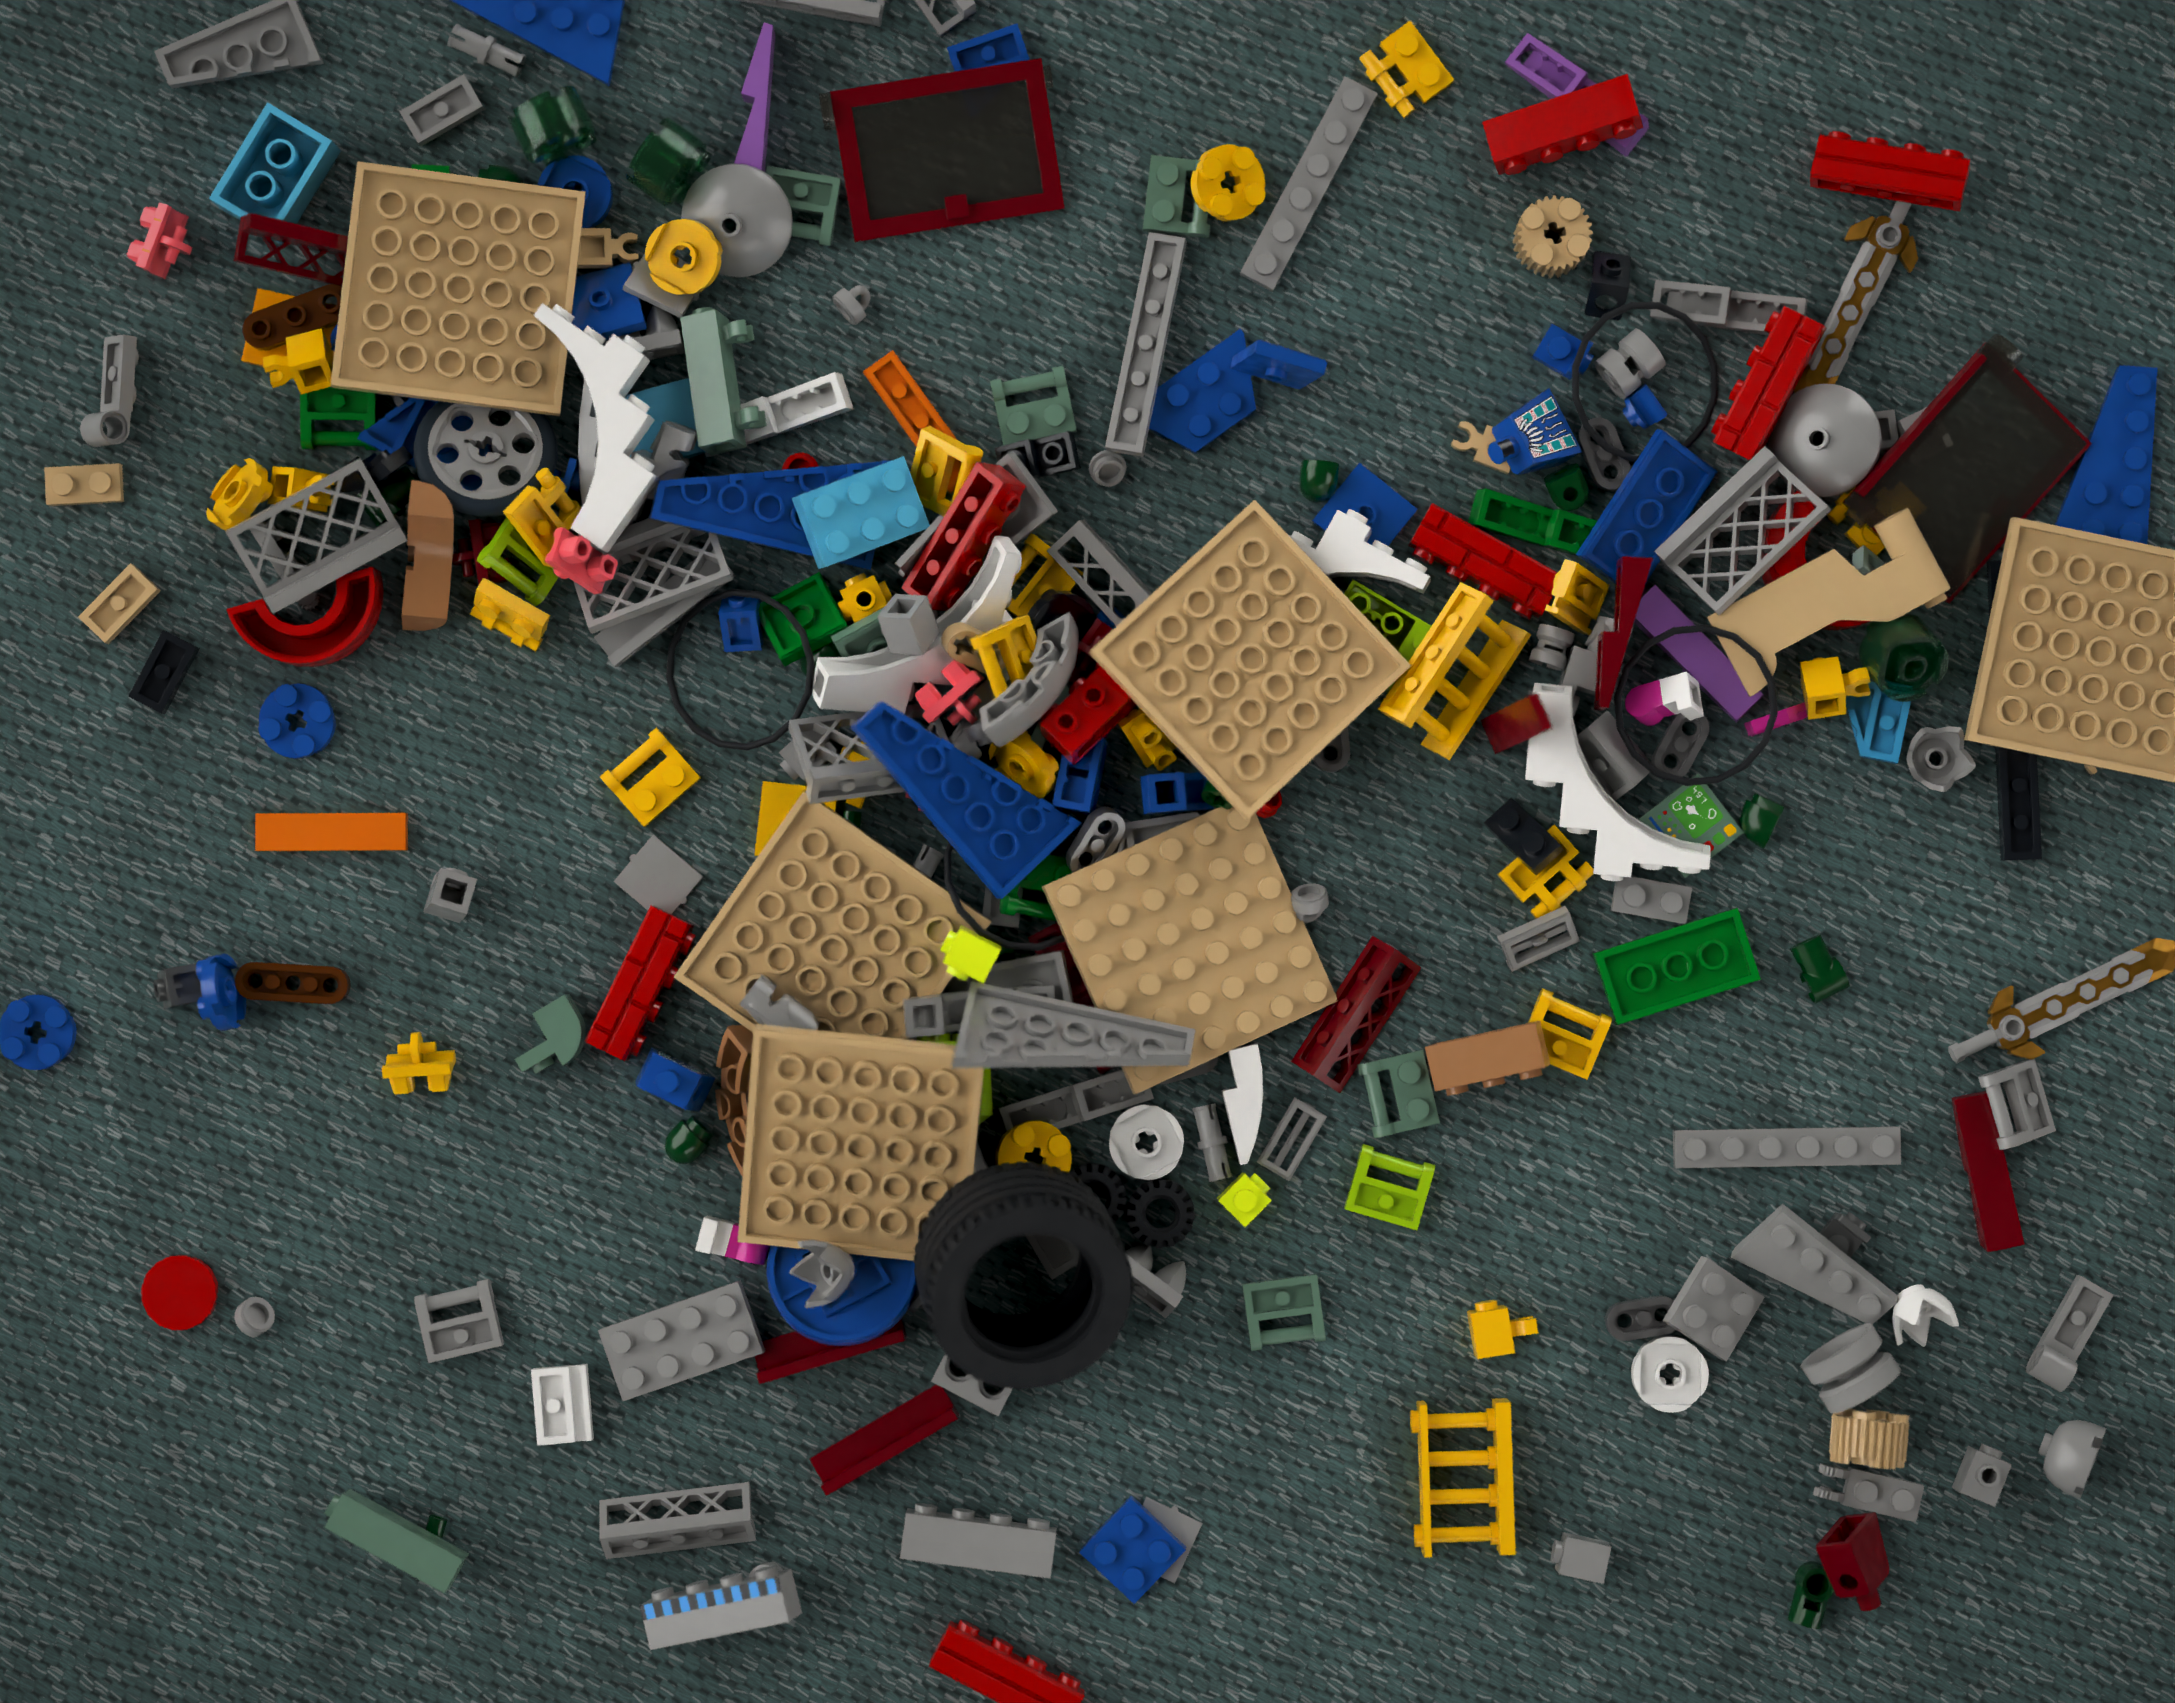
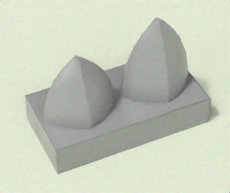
[605,305,685,360]
[1126,1244,1186,1318]

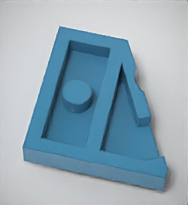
[1846,681,1913,764]

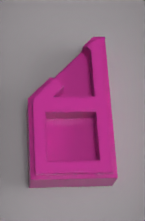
[1744,702,1808,737]

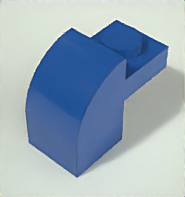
[1140,772,1215,815]

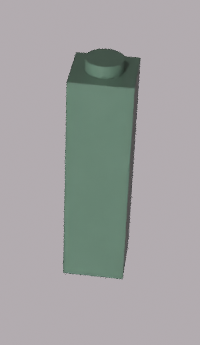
[680,307,767,455]
[324,1489,469,1594]

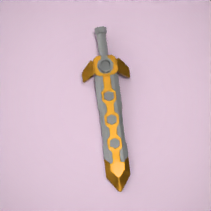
[1794,201,1918,393]
[1948,938,2175,1064]

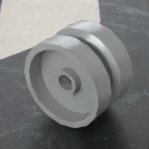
[1800,1323,1901,1414]

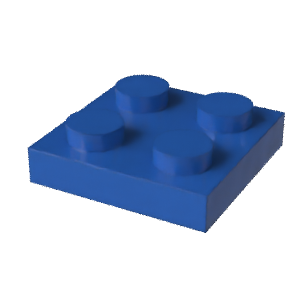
[1079,1495,1186,1604]

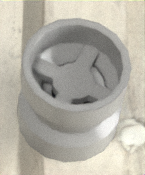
[1529,624,1575,671]

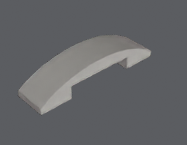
[903,985,1055,1038]

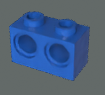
[1052,738,1108,815]

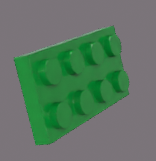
[1592,908,1761,1025]

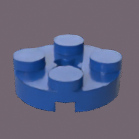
[537,155,613,228]
[258,683,336,759]
[196,954,246,1031]
[0,995,76,1070]

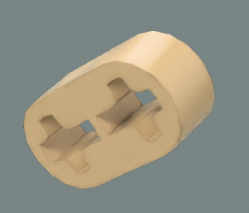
[941,622,1006,674]

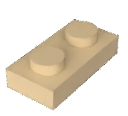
[44,463,124,506]
[78,563,161,644]

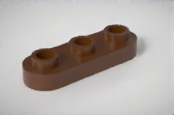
[242,284,342,351]
[235,962,351,1004]

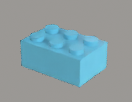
[209,102,341,245]
[792,456,930,569]

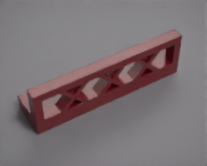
[233,213,348,287]
[1291,936,1421,1093]
[755,1318,907,1384]
[809,1384,959,1496]

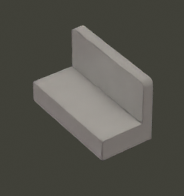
[1577,711,1652,801]

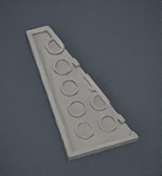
[951,981,1195,1068]

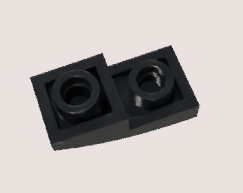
[995,431,1081,479]
[334,446,413,492]

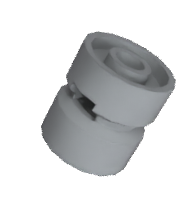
[1594,328,1666,399]

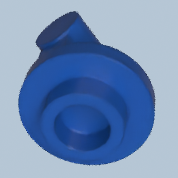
[1622,384,1668,429]

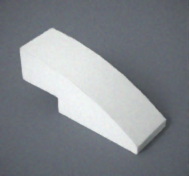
[1221,1043,1263,1165]

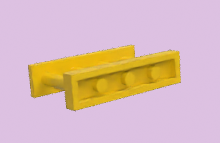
[1378,582,1531,761]
[1410,1398,1516,1558]

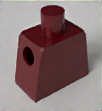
[1815,1512,1890,1611]

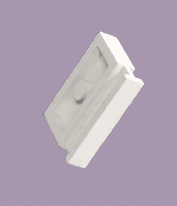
[531,1363,594,1446]

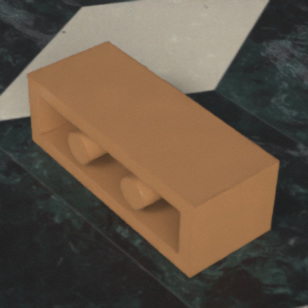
[1425,1020,1550,1096]

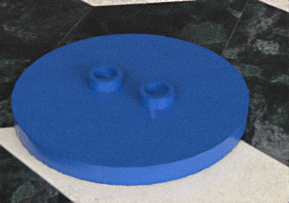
[767,1246,917,1346]

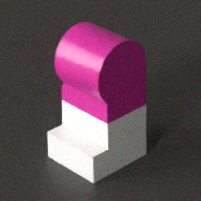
[1625,672,1704,726]
[695,1215,770,1265]

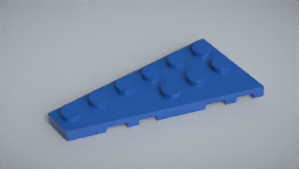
[450,0,625,87]
[2055,365,2157,544]
[649,460,892,570]
[851,701,1082,899]

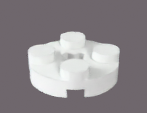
[1109,1104,1184,1180]
[1631,1335,1709,1413]

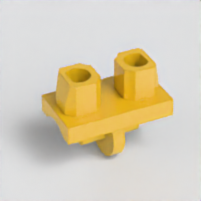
[1118,708,1177,771]
[382,1032,456,1095]

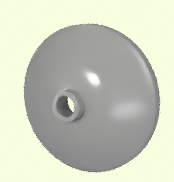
[681,163,793,277]
[1768,384,1881,497]

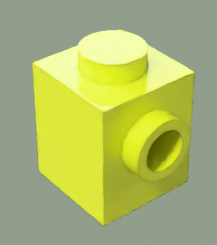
[940,925,1002,983]
[1217,1172,1272,1227]

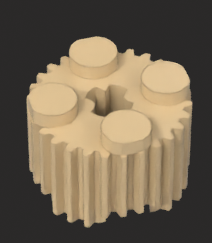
[1512,195,1593,278]
[1829,1408,1909,1469]

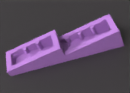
[734,22,776,172]
[1505,33,1649,157]
[1634,585,1763,723]

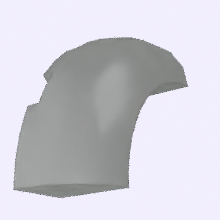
[979,612,1079,747]

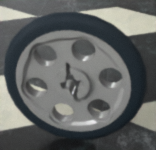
[414,401,558,516]

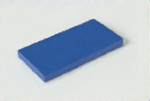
[1576,429,1718,584]

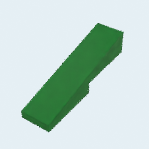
[1468,488,1597,556]

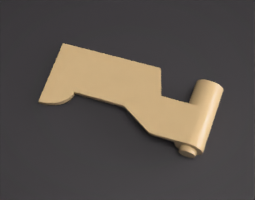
[1707,508,1951,697]

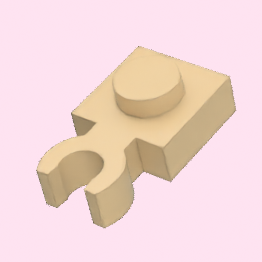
[577,228,638,269]
[1451,421,1510,474]

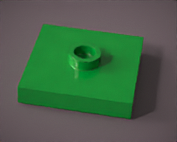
[758,572,848,667]

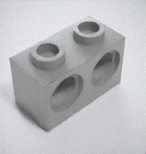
[931,1354,1012,1416]

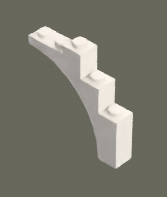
[534,303,660,553]
[1289,509,1431,594]
[811,535,1022,714]
[1525,683,1711,881]

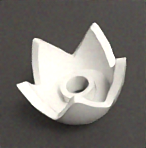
[1893,1284,1959,1347]

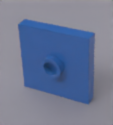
[571,262,647,340]
[1230,340,1327,389]
[1312,462,1418,546]

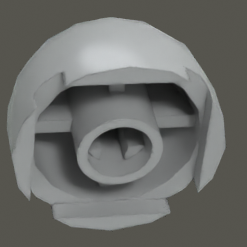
[2038,1420,2107,1498]

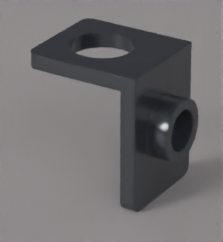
[1585,251,1631,320]

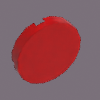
[141,1255,218,1330]

